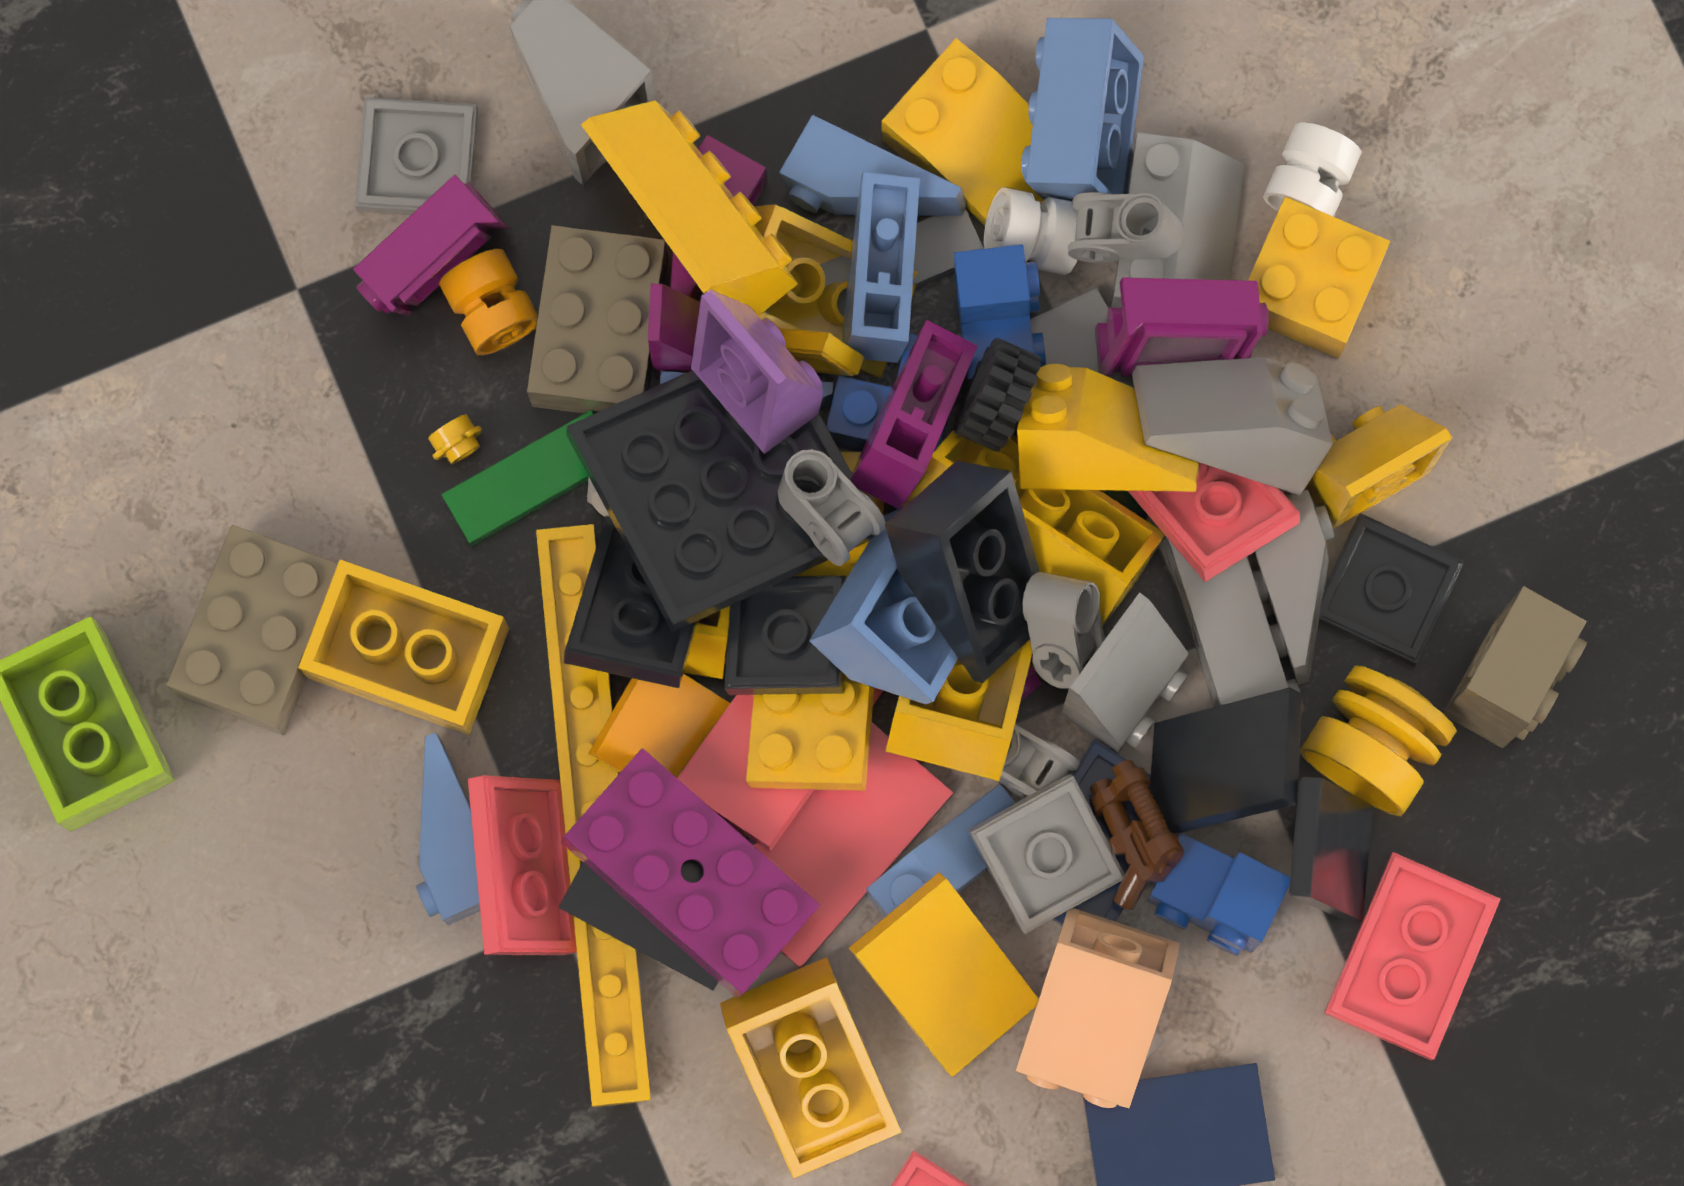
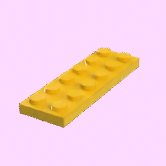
[746,452,889,791]

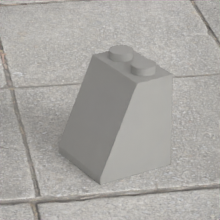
[510,0,657,186]

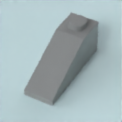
[1254,489,1335,685]

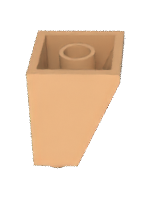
[1016,908,1180,1109]

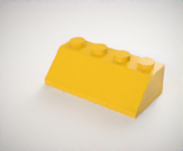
[581,100,798,316]

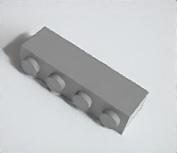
[1162,536,1304,712]

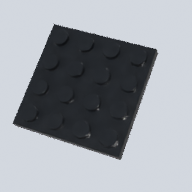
[566,370,876,632]

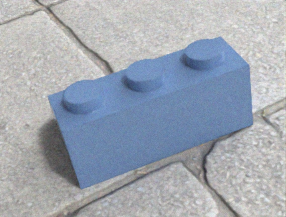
[1021,18,1144,201]
[809,507,958,704]

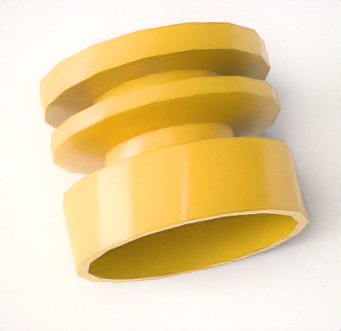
[1300,665,1457,817]

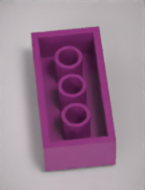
[561,748,820,998]

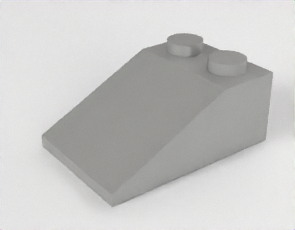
[1132,357,1333,495]
[1061,593,1189,754]

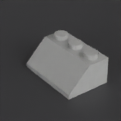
[1111,132,1246,307]

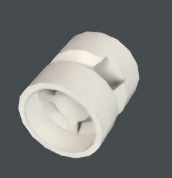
[1263,122,1362,217]
[984,187,1077,275]

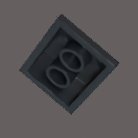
[884,461,1040,683]

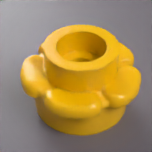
[428,414,482,465]

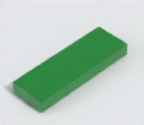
[441,410,593,547]

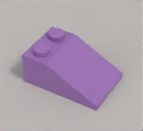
[691,290,823,454]

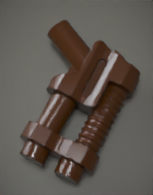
[1089,760,1184,910]

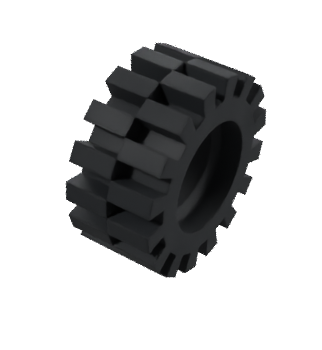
[954,337,1041,452]

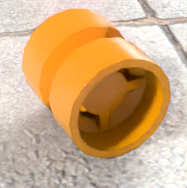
[439,249,538,355]

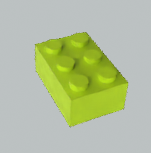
[0,616,176,832]

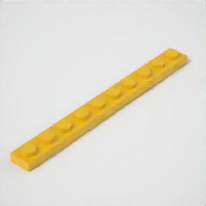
[536,524,651,1107]

